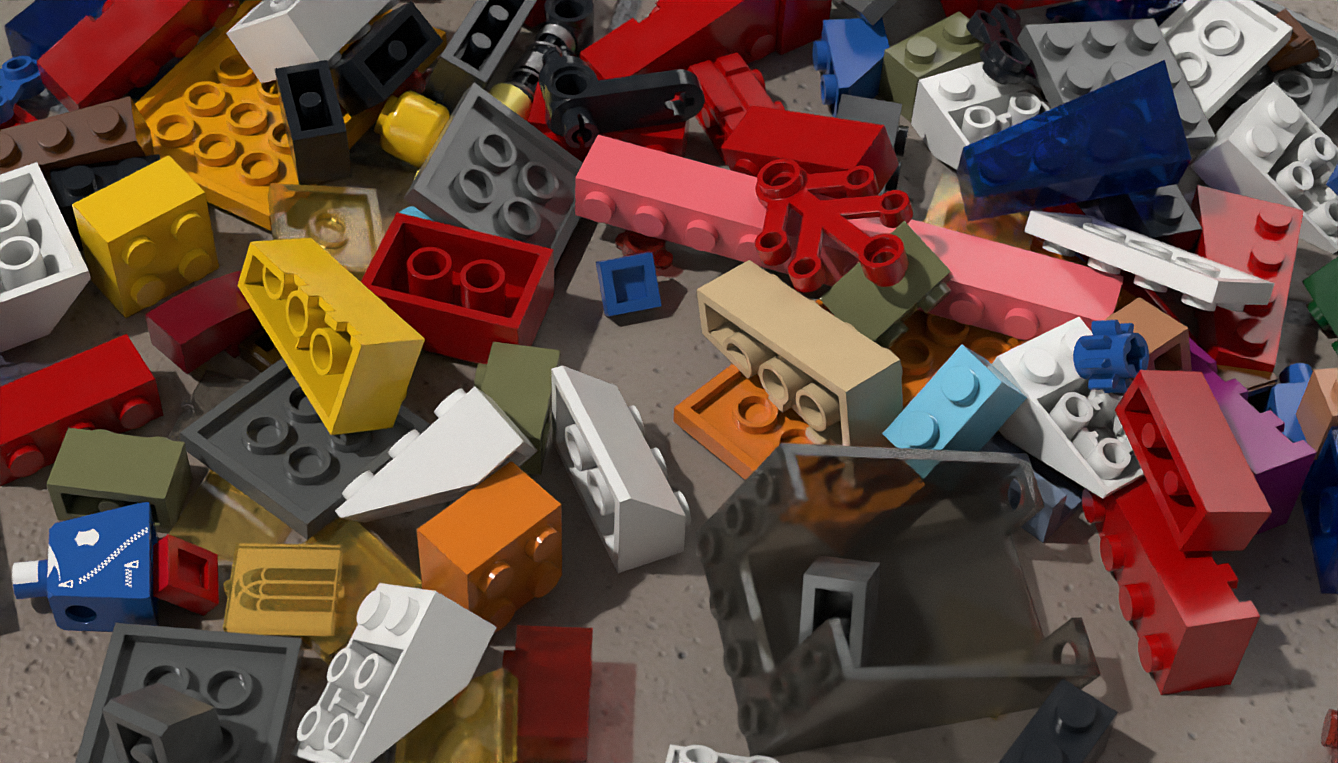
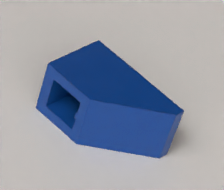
[813,17,890,118]

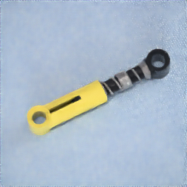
[414,0,594,179]

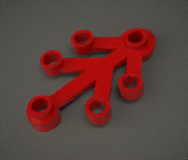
[755,159,913,293]

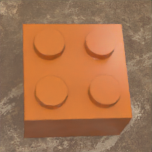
[417,461,562,633]

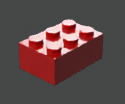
[361,212,554,364]

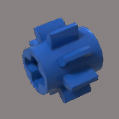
[1073,319,1149,393]

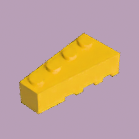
[237,238,425,435]

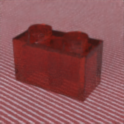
[497,625,593,763]

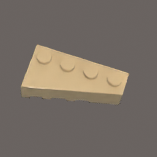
[696,260,903,482]

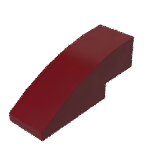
[145,270,262,374]

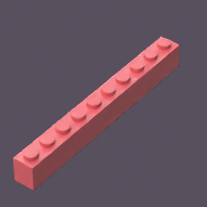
[575,135,1124,341]

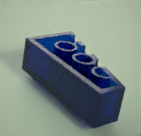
[956,60,1192,222]

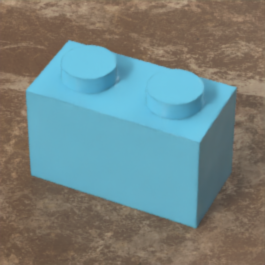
[882,345,1027,485]

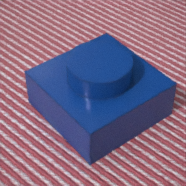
[595,252,662,316]

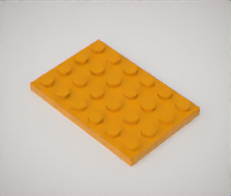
[135,0,447,231]

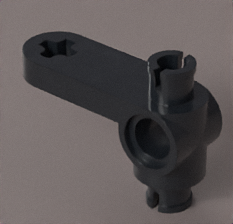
[538,46,705,148]

